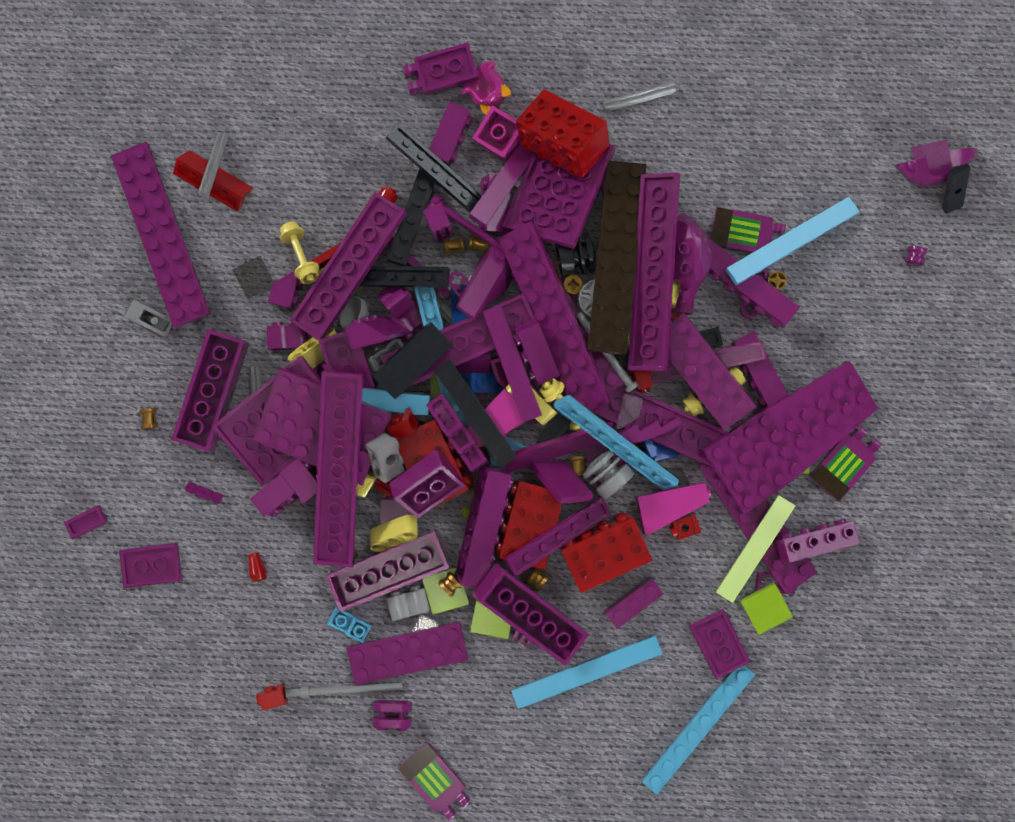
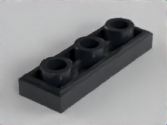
[943,163,971,214]

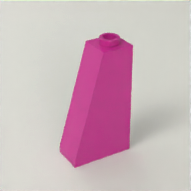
[467,389,528,449]
[635,482,711,535]

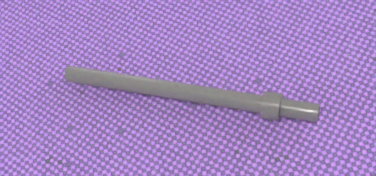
[285,682,402,698]

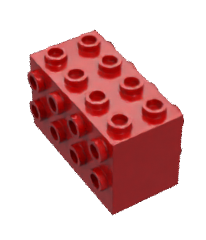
[516,89,610,178]
[397,419,474,508]
[494,480,562,570]
[560,512,653,593]

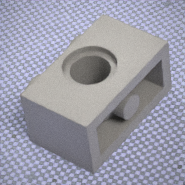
[365,433,404,483]

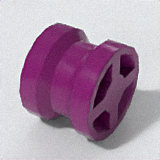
[905,246,928,266]

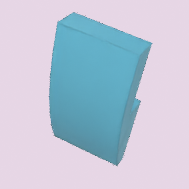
[327,606,372,643]

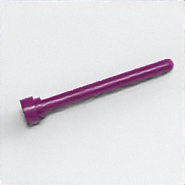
[429,195,503,250]

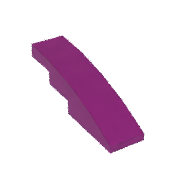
[426,394,488,473]
[602,414,682,448]

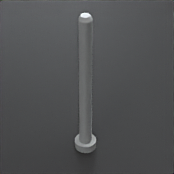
[577,312,639,393]

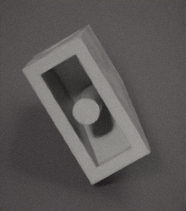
[125,300,172,337]

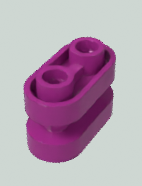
[373,700,412,731]

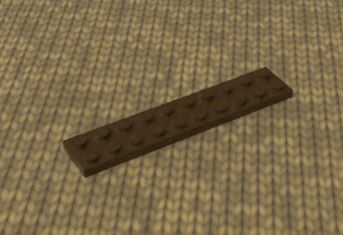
[587,161,647,355]

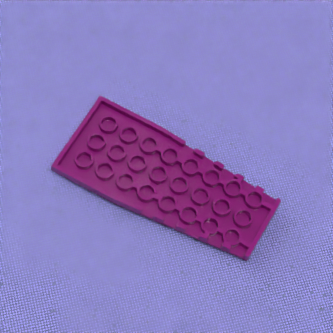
[702,361,878,514]

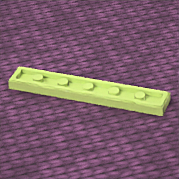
[716,495,796,603]

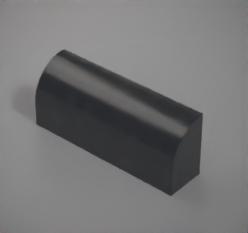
[372,322,453,399]

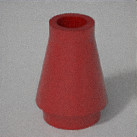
[248,552,268,582]

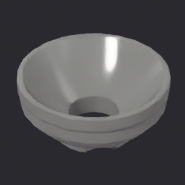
[339,296,369,329]

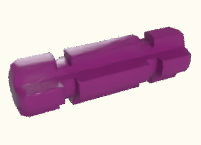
[185,482,223,504]

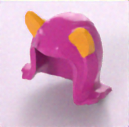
[461,61,511,115]

